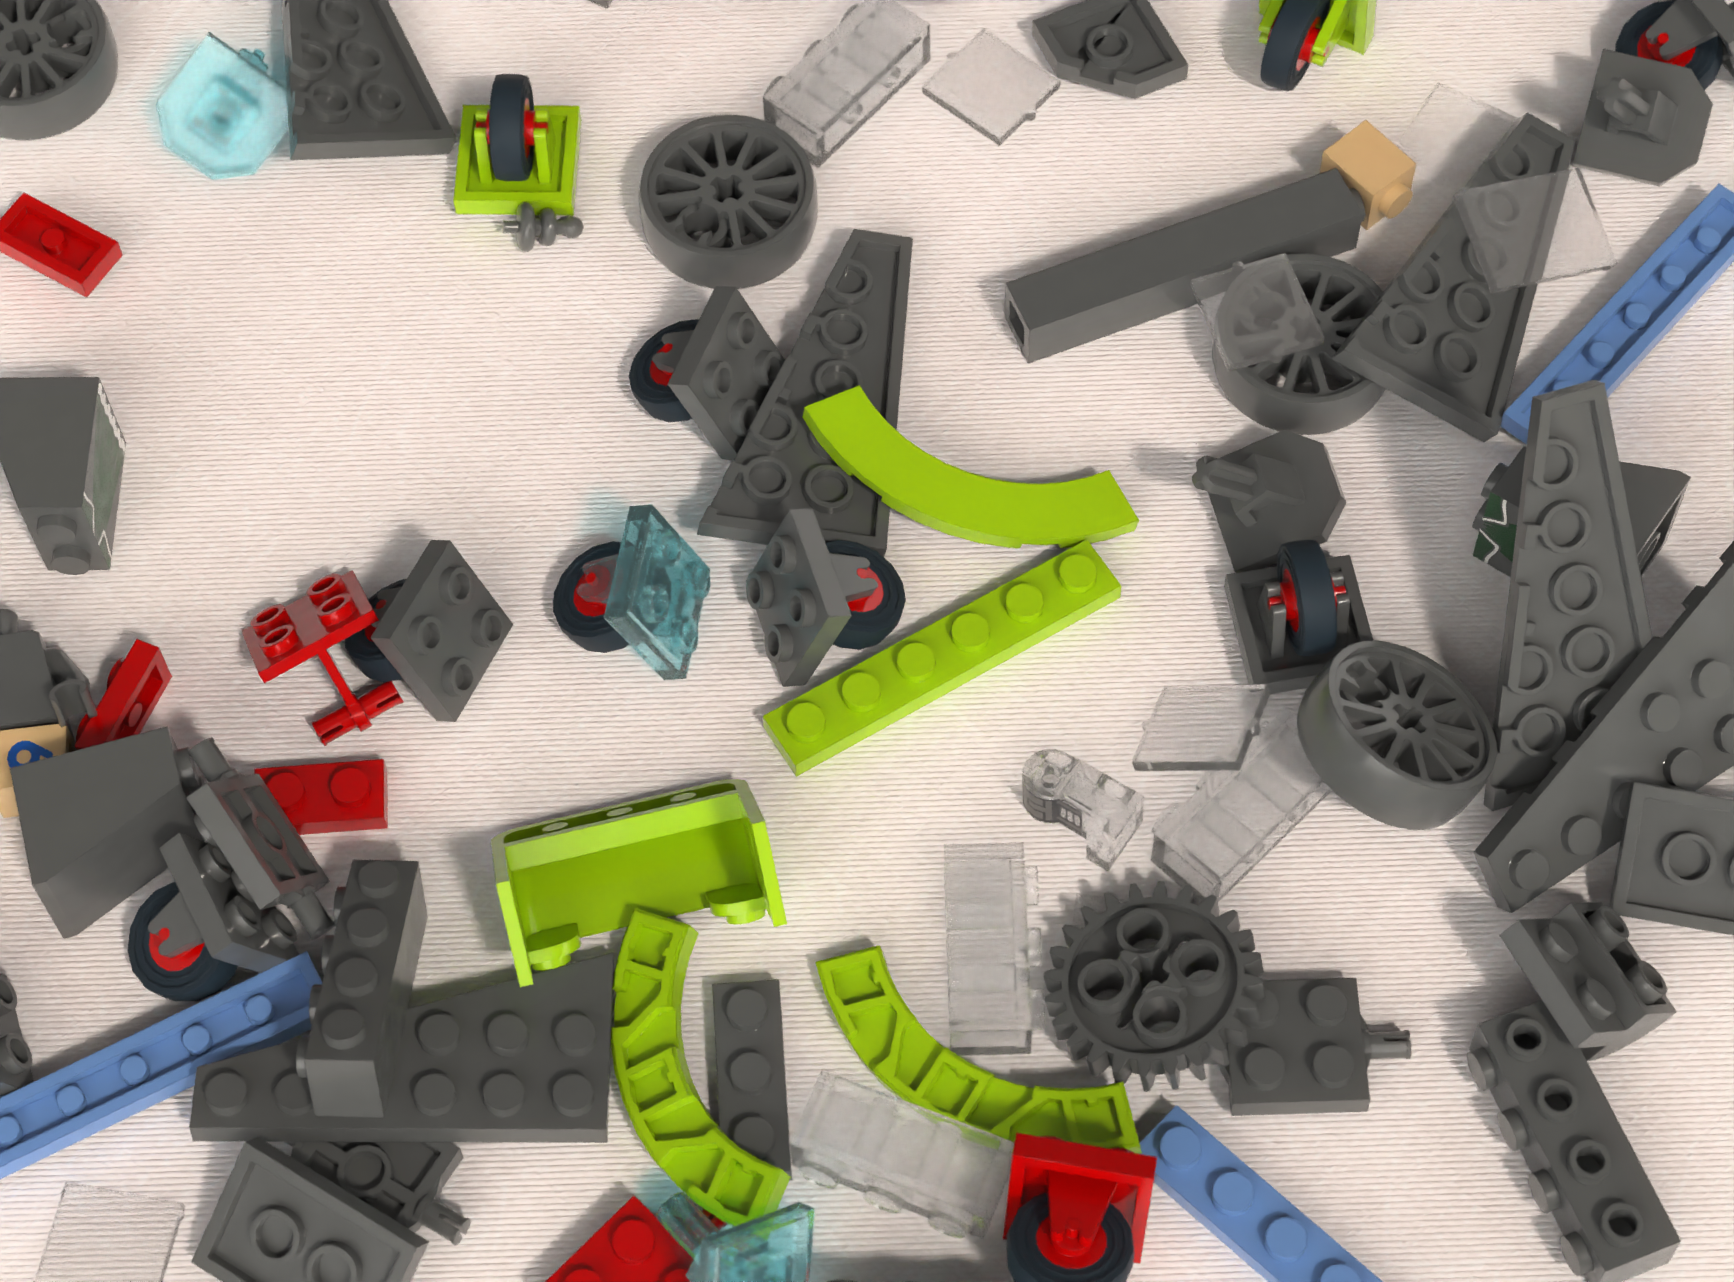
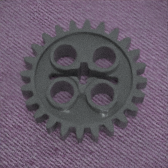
[1043,881,1266,1092]

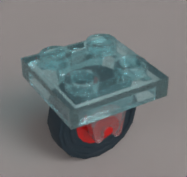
[553,504,710,680]

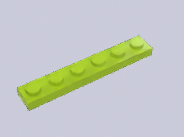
[762,539,1121,777]

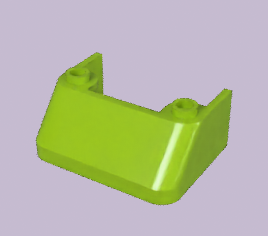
[490,779,787,987]

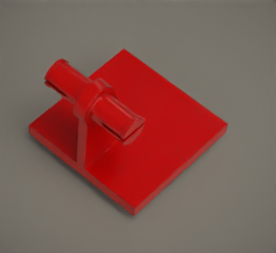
[242,570,404,746]

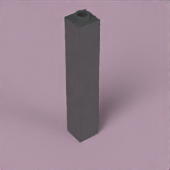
[1005,168,1365,364]

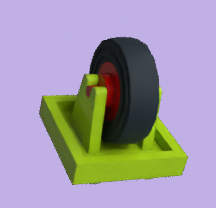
[1258,0,1376,91]
[453,74,582,216]

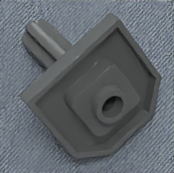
[1572,49,1713,186]
[1192,430,1347,573]

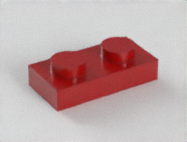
[0,192,123,298]
[74,639,172,750]
[254,759,388,835]

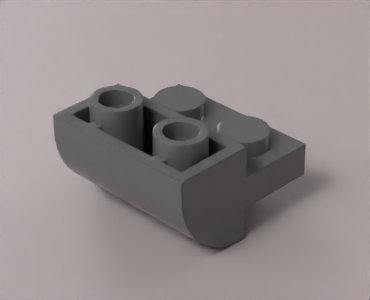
[1499,902,1677,1061]

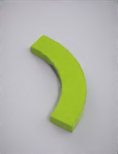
[802,385,1139,549]
[611,908,791,1241]
[815,945,1142,1155]

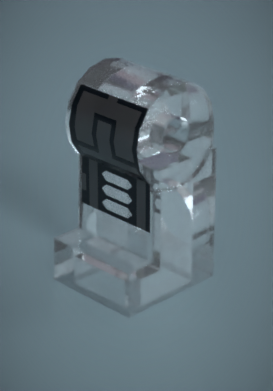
[1022,749,1144,871]

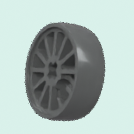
[0,0,118,140]
[639,115,818,289]
[1212,254,1386,435]
[1297,641,1497,830]

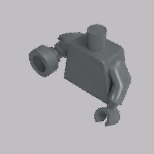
[0,609,98,738]

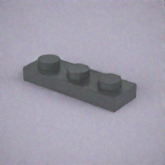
[712,979,792,1180]

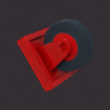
[1003,1133,1157,1282]

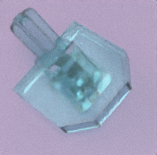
[156,32,289,180]
[656,1192,815,1282]

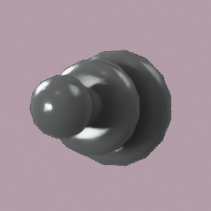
[502,202,584,252]

